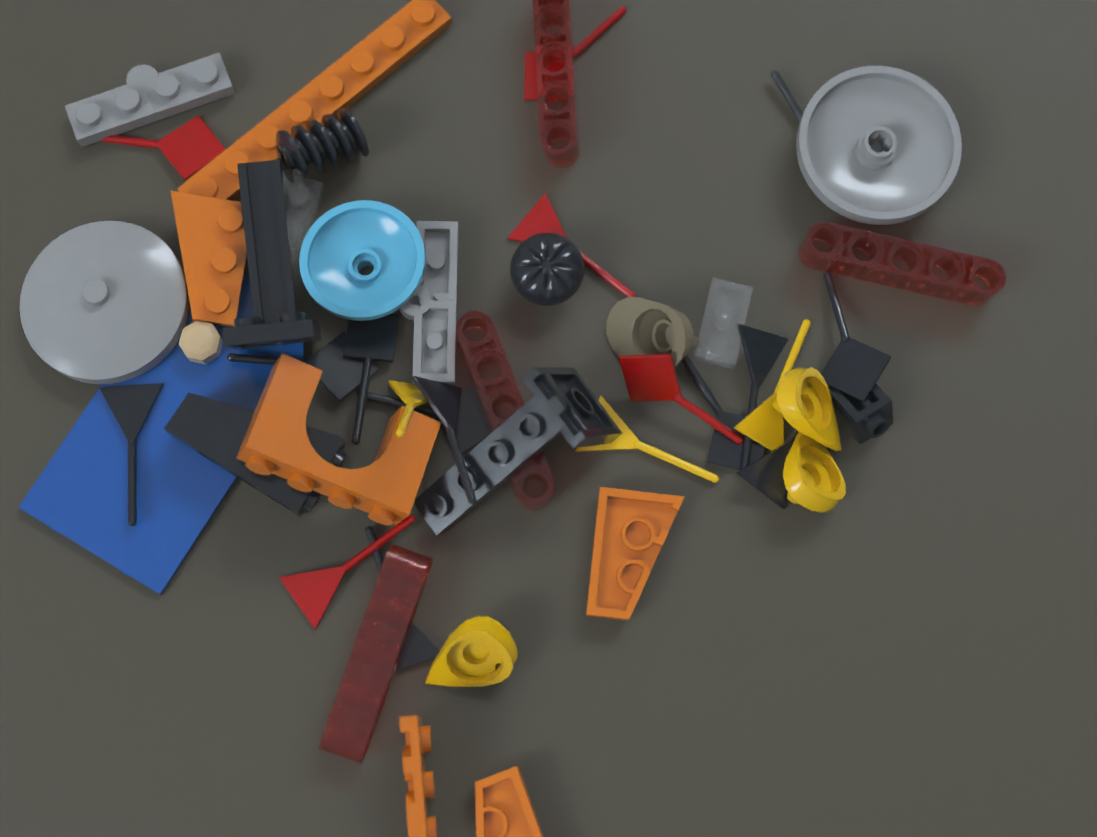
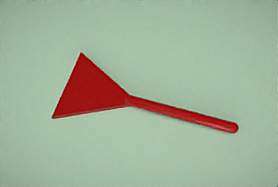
[507,193,636,297]
[279,515,416,630]

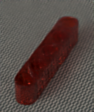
[533,0,580,168]
[799,222,1006,306]
[456,310,555,511]
[319,544,433,764]

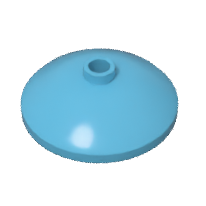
[299,200,426,321]

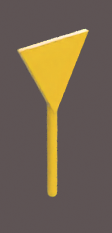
[734,319,811,451]
[388,380,428,438]
[576,396,719,483]

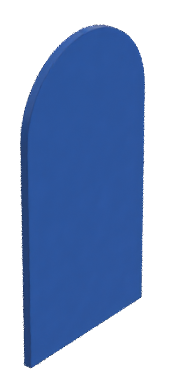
[18,276,305,595]

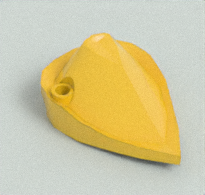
[772,367,842,452]
[783,432,846,513]
[425,616,518,687]

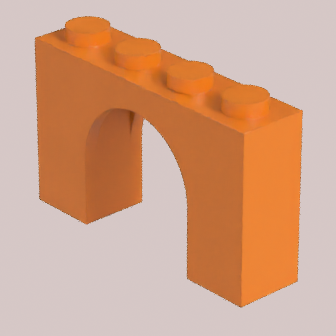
[236,353,441,525]

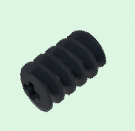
[275,109,369,183]

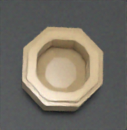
[179,320,223,365]

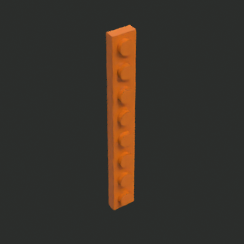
[177,0,452,201]

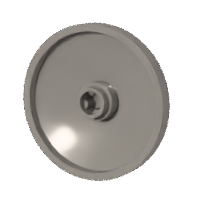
[796,66,962,225]
[20,221,190,384]

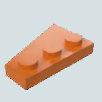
[170,190,247,328]
[586,487,685,621]
[399,715,438,837]
[475,765,544,837]

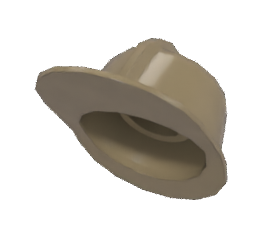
[606,297,699,368]

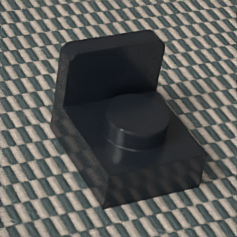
[829,384,893,444]

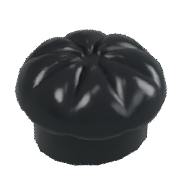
[510,233,585,306]

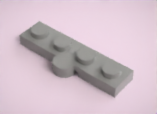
[65,52,235,147]
[399,221,459,386]

